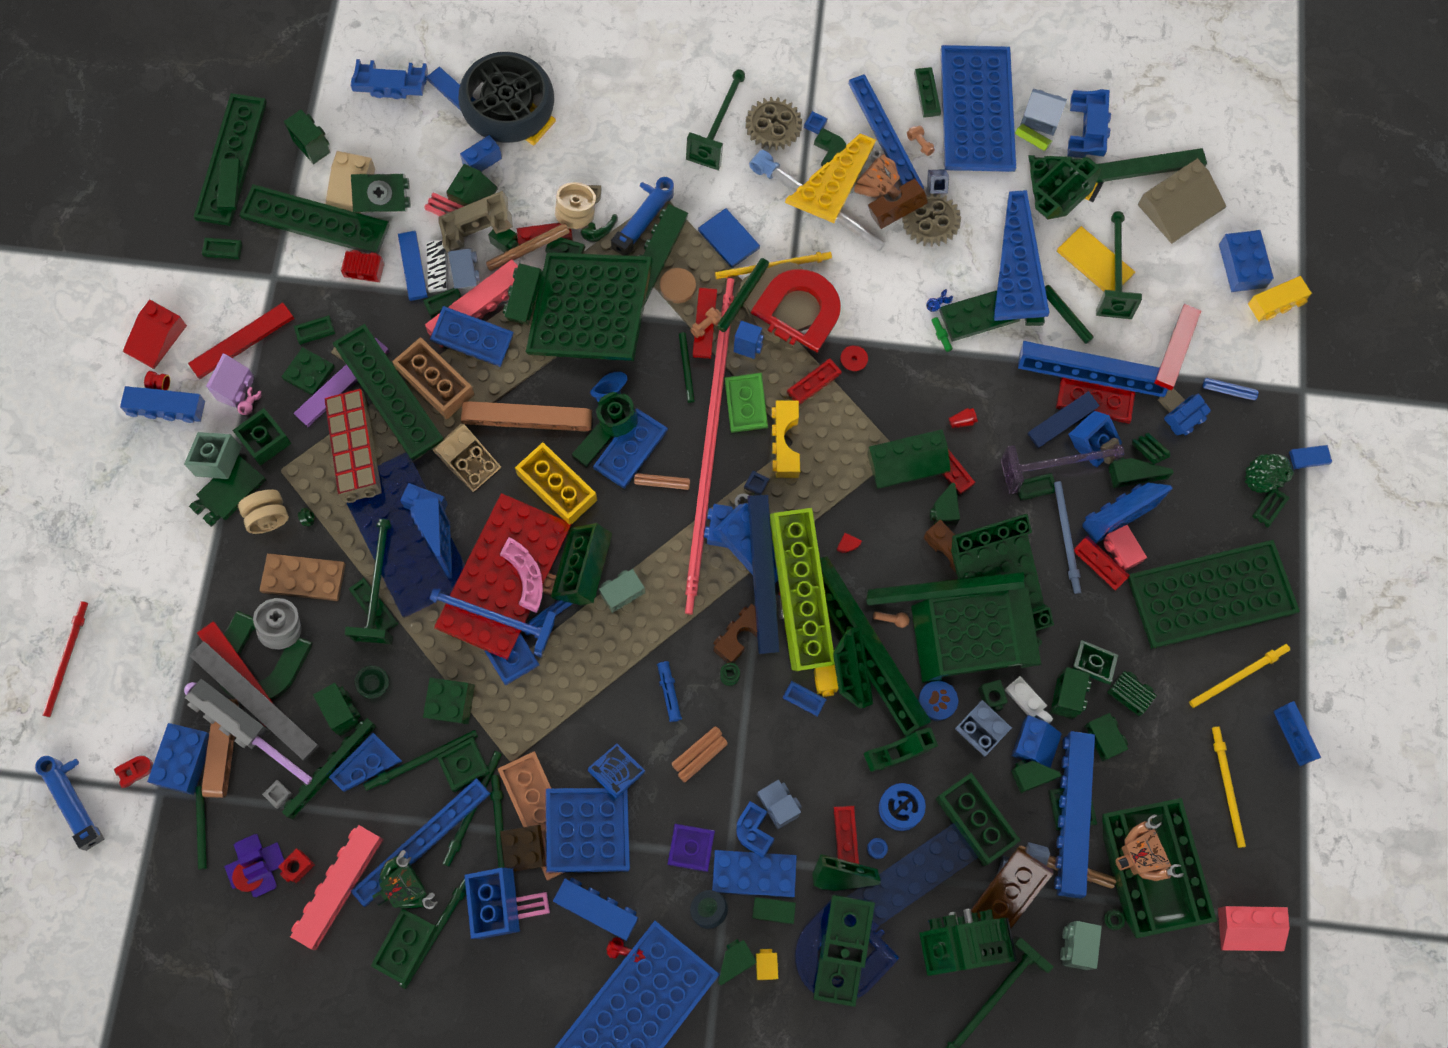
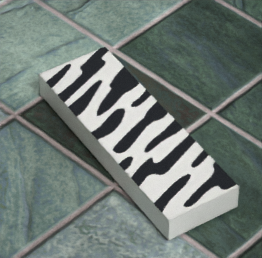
[427,240,447,293]

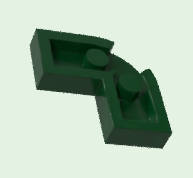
[814,128,846,166]

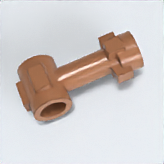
[907,125,935,156]
[690,307,722,338]

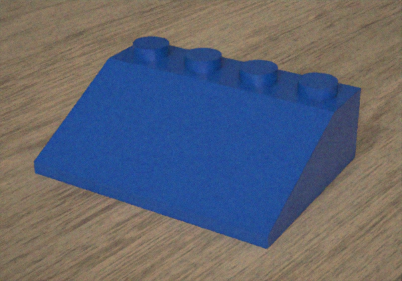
[1082,483,1173,543]
[411,498,452,579]

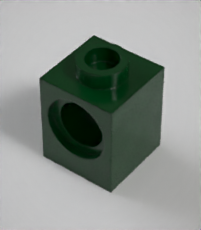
[978,680,1008,712]

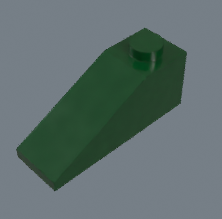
[1108,457,1174,489]
[812,854,881,891]

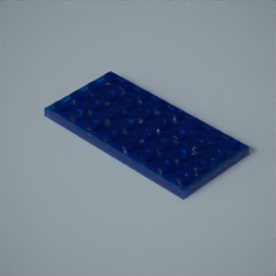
[347,452,465,618]

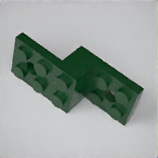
[813,895,875,1007]

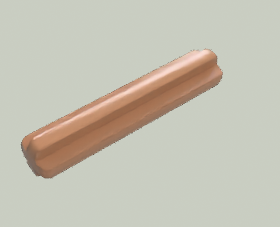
[634,473,690,490]
[672,726,722,772]
[678,736,727,782]

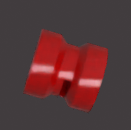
[144,371,170,391]

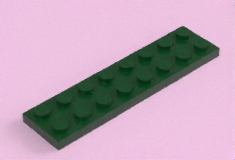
[194,93,267,226]
[239,184,390,254]
[333,324,444,461]

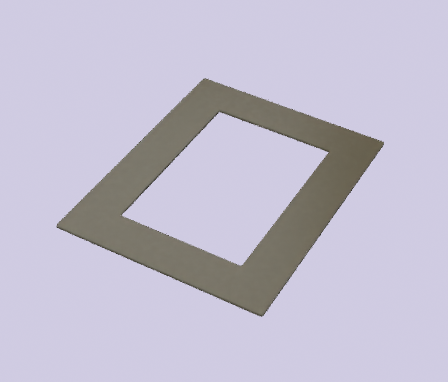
[281,201,890,762]

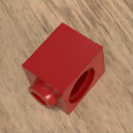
[278,848,315,883]

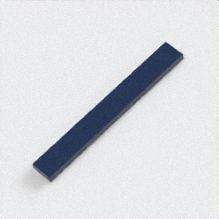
[747,495,780,654]

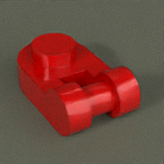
[114,755,153,788]

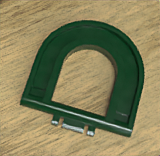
[218,611,313,700]

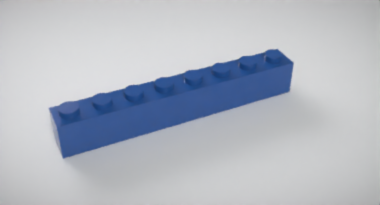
[1018,341,1168,397]
[1054,731,1095,899]

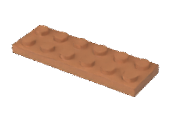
[498,751,565,881]

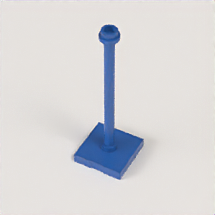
[430,588,556,658]

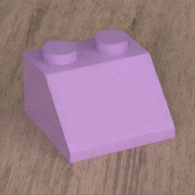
[206,354,254,408]

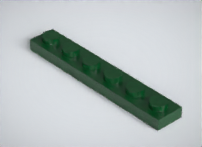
[282,718,376,820]

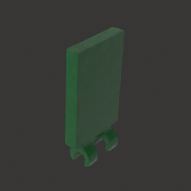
[189,455,266,527]

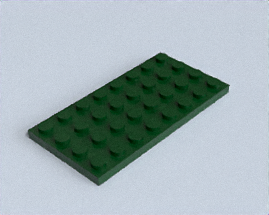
[1127,540,1300,649]

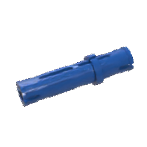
[657,661,682,722]

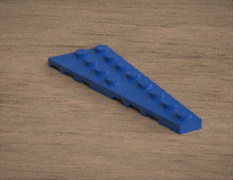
[994,190,1050,321]

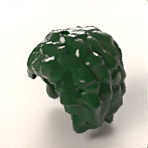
[1245,454,1294,493]

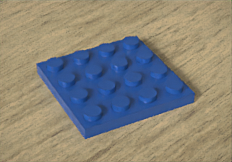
[545,788,630,873]

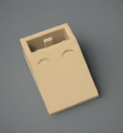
[432,424,501,492]

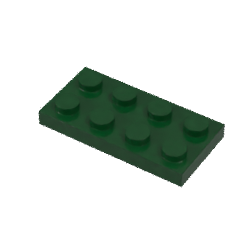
[939,290,1021,342]

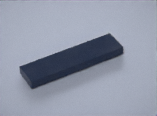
[1027,391,1099,448]

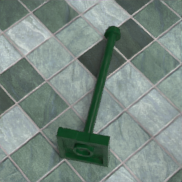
[686,69,745,171]
[1096,211,1142,319]
[345,519,393,644]
[946,936,1054,1048]

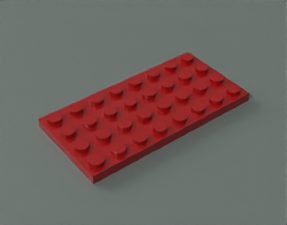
[434,493,572,660]

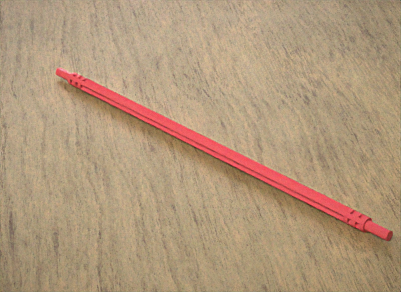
[685,278,734,615]

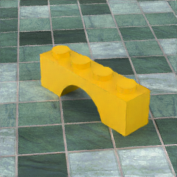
[771,401,800,478]

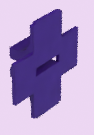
[224,834,284,897]

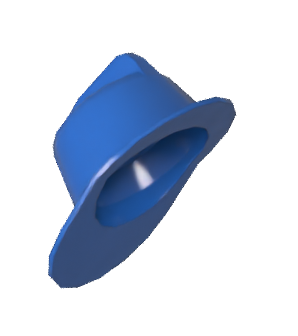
[590,372,627,402]

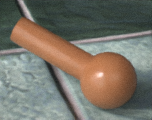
[873,612,910,628]

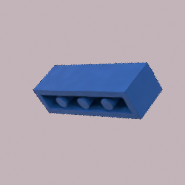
[120,386,205,423]
[553,878,639,941]

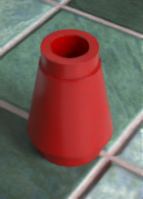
[948,408,978,428]

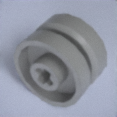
[253,598,302,650]

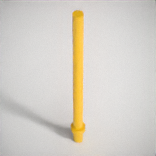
[715,252,832,279]

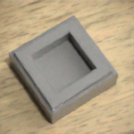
[262,780,293,809]

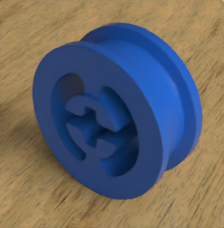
[879,783,926,831]

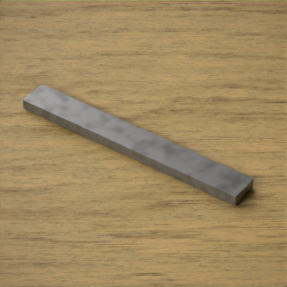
[189,641,319,761]

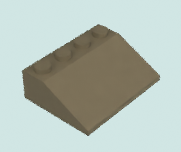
[1138,158,1226,244]

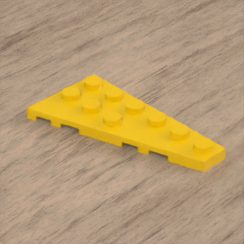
[785,133,876,223]

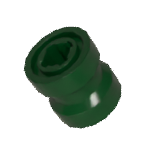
[720,663,740,686]

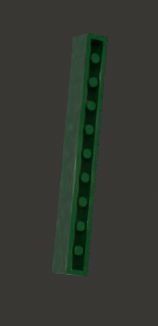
[820,556,931,736]

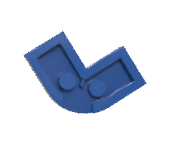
[736,801,774,858]

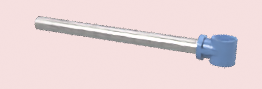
[749,150,886,251]

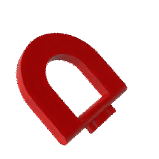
[750,269,841,353]

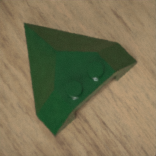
[1028,155,1101,220]

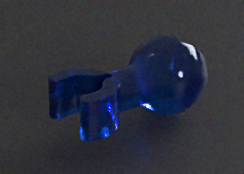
[926,289,953,312]

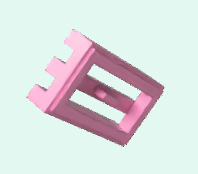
[516,892,550,919]

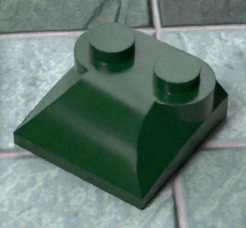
[1073,640,1118,685]

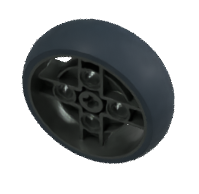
[458,52,554,143]

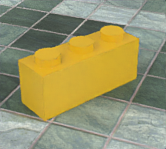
[1248,276,1312,322]

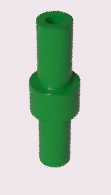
[931,317,953,352]

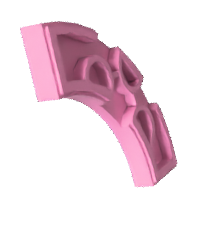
[500,537,543,613]

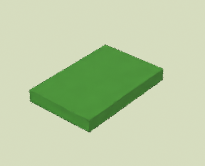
[725,373,768,433]

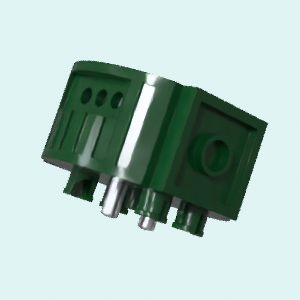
[919,909,1017,976]

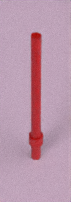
[42,601,89,718]

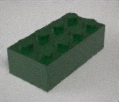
[936,773,1021,866]

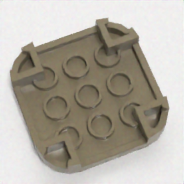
[739,262,820,343]

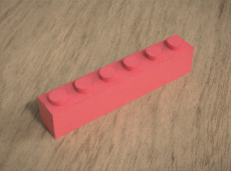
[425,259,518,348]
[290,825,383,950]

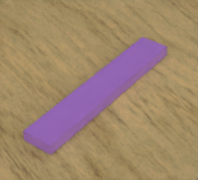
[294,338,389,427]

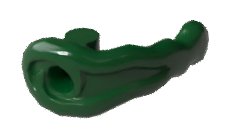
[580,214,618,242]

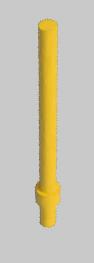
[1189,644,1290,708]
[1212,727,1246,848]

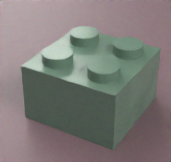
[184,432,242,479]
[1060,921,1102,970]

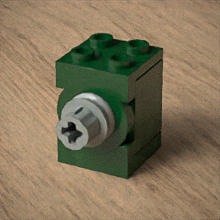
[351,174,411,212]

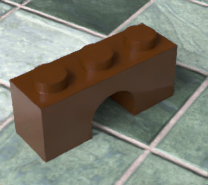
[868,178,928,229]
[923,520,957,574]
[713,604,757,663]

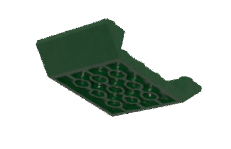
[951,514,1054,631]
[911,588,1041,683]

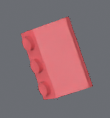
[1218,906,1290,951]

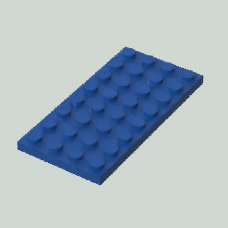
[940,45,1016,172]
[555,921,720,1048]

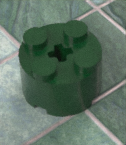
[596,392,638,437]

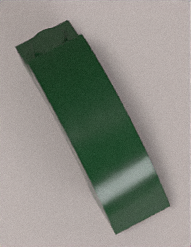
[863,727,938,772]

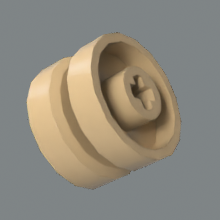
[555,182,596,229]
[238,489,289,534]

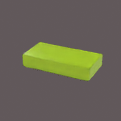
[1015,124,1052,151]

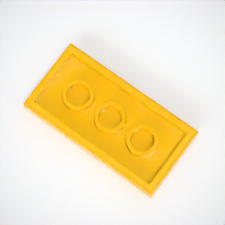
[1057,226,1135,292]

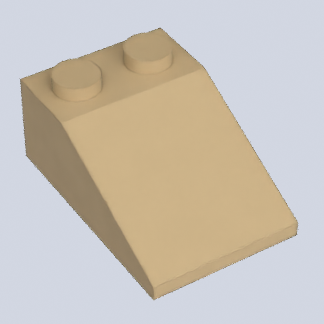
[325,151,375,214]

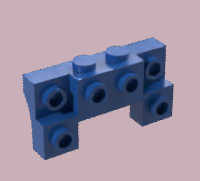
[350,59,428,99]
[1067,89,1111,158]

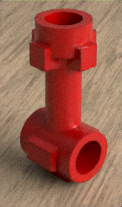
[606,937,646,962]

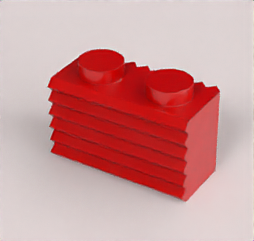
[341,250,384,283]

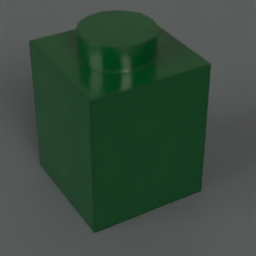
[488,229,518,252]

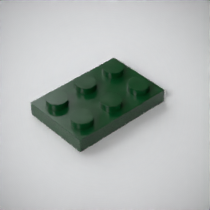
[371,908,438,986]

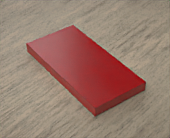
[1056,377,1135,424]

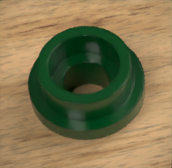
[298,507,315,526]
[1104,909,1125,930]

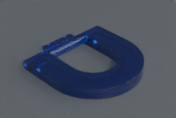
[795,894,900,998]

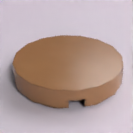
[660,268,696,304]

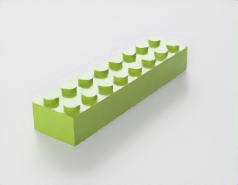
[770,508,835,671]

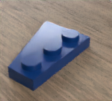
[329,733,402,792]

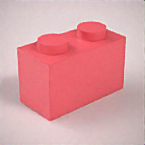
[1103,525,1147,571]

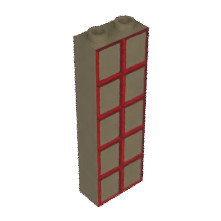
[324,389,382,503]

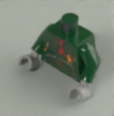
[372,850,438,909]

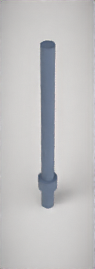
[1054,481,1081,594]

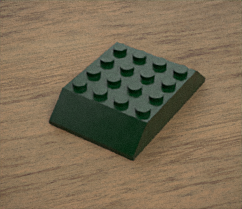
[1102,798,1217,938]

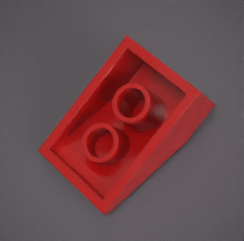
[123,299,187,369]

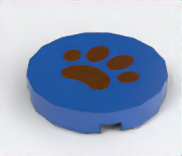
[918,681,958,721]

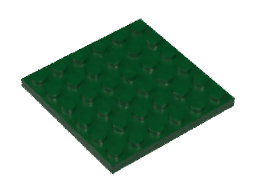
[525,252,653,361]

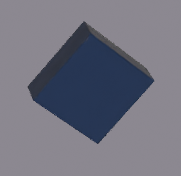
[744,471,770,495]

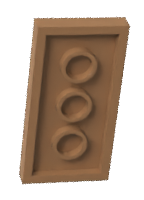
[260,553,346,601]

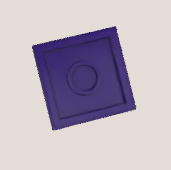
[668,824,715,872]

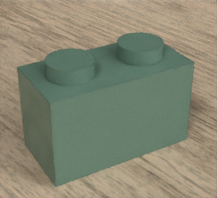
[599,569,645,613]

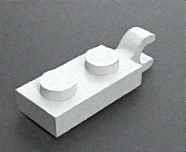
[1005,676,1053,723]

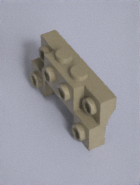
[438,191,513,253]

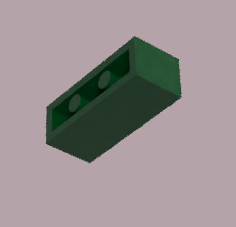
[503,263,543,325]

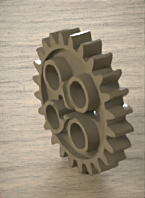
[745,97,802,151]
[902,194,961,247]

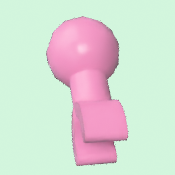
[237,387,262,416]

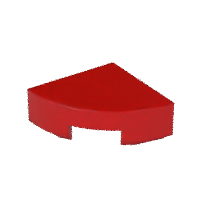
[836,533,862,553]

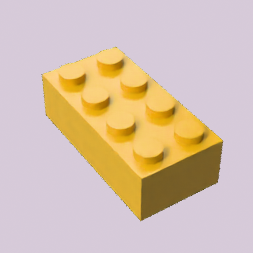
[515,442,597,525]

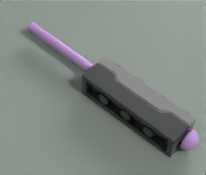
[184,679,312,785]

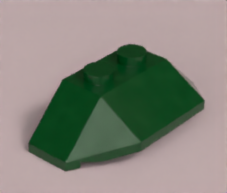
[833,626,873,708]

